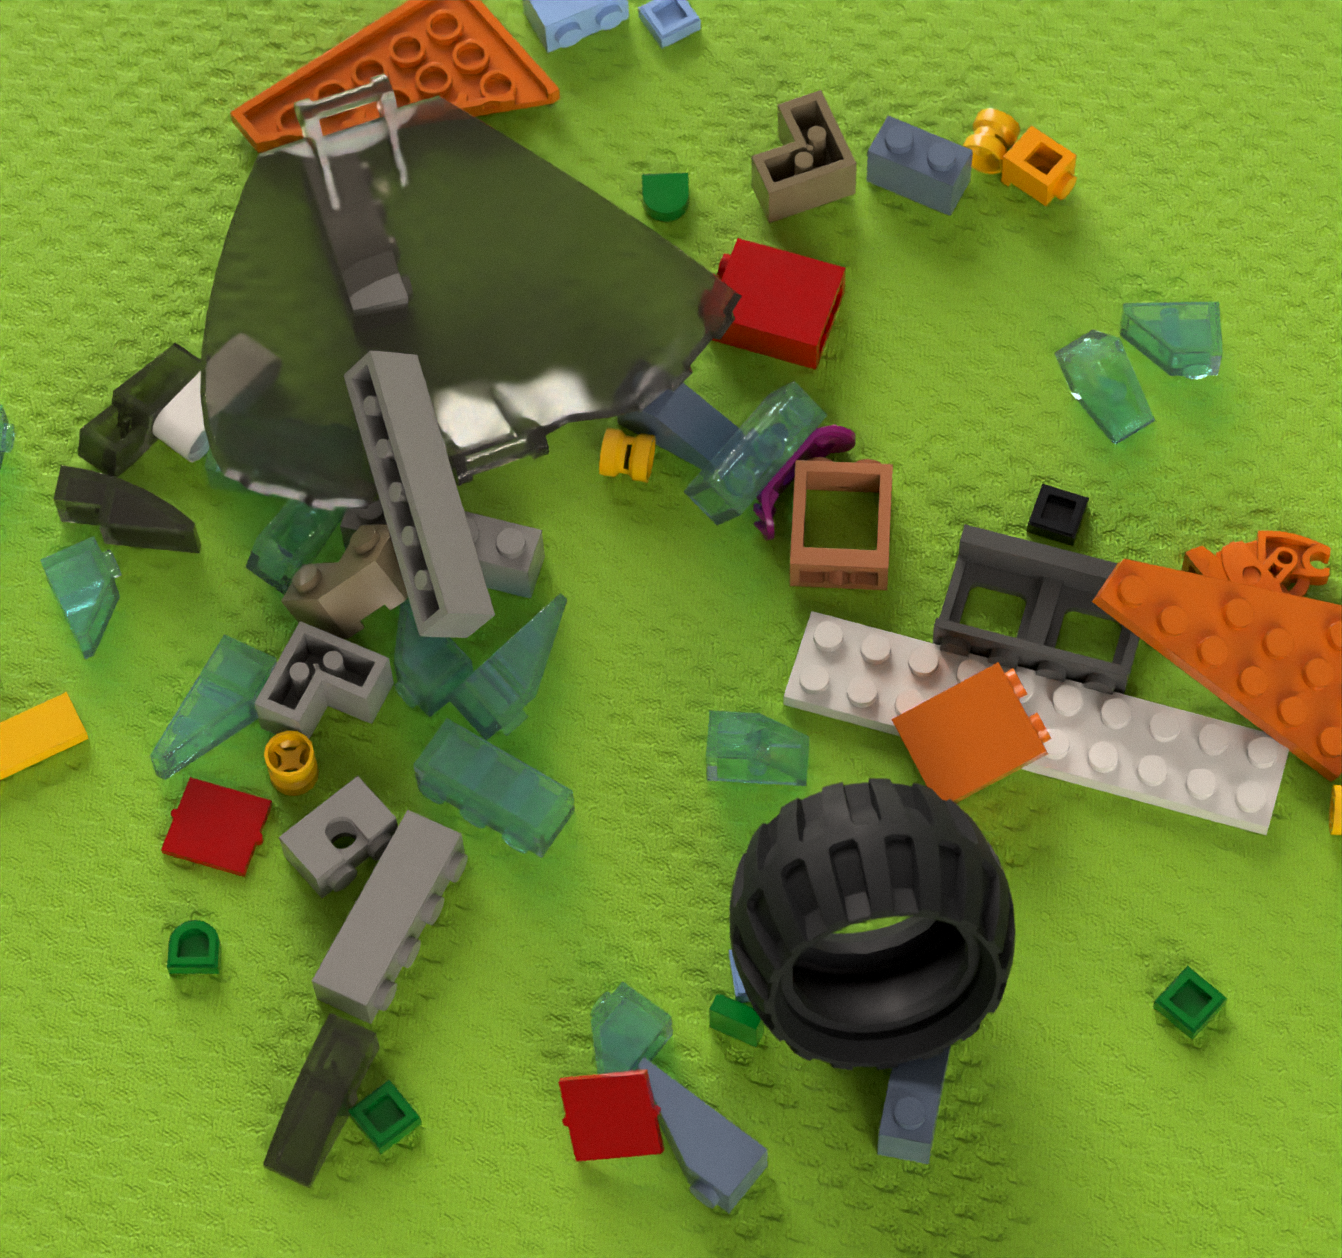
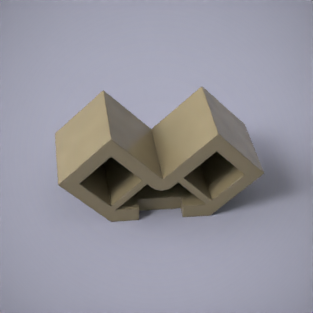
[281,524,408,639]

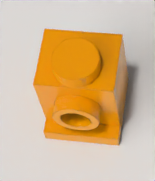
[1001,126,1077,206]

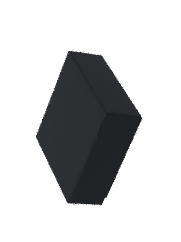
[1027,484,1089,546]

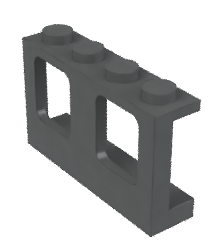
[933,524,1140,695]

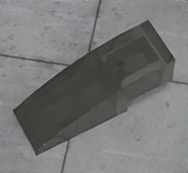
[78,343,207,480]
[53,465,201,554]
[263,1013,380,1188]

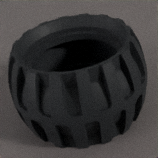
[729,778,1015,1070]

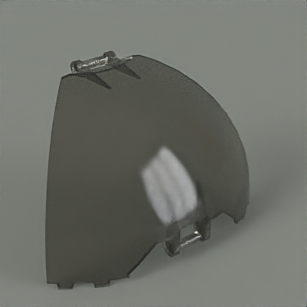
[200,74,742,511]

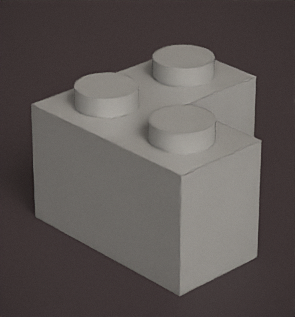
[254,621,394,739]

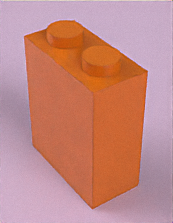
[891,662,1052,803]

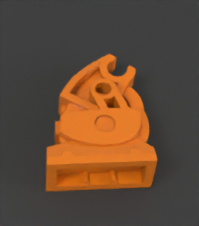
[1181,531,1331,597]

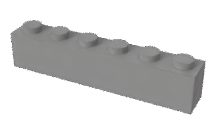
[344,351,495,638]

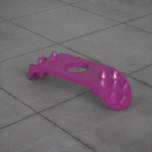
[753,424,856,541]

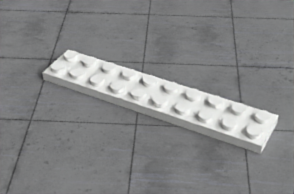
[783,611,1289,835]

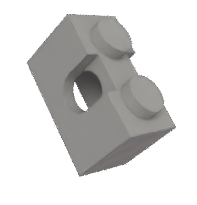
[279,776,398,898]

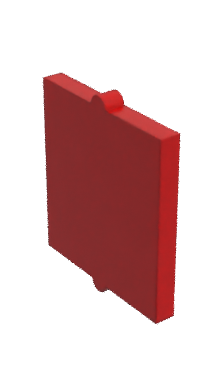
[161,777,273,877]
[558,1069,664,1162]

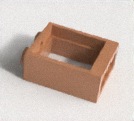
[790,457,893,590]

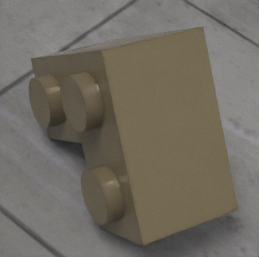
[751,90,856,223]

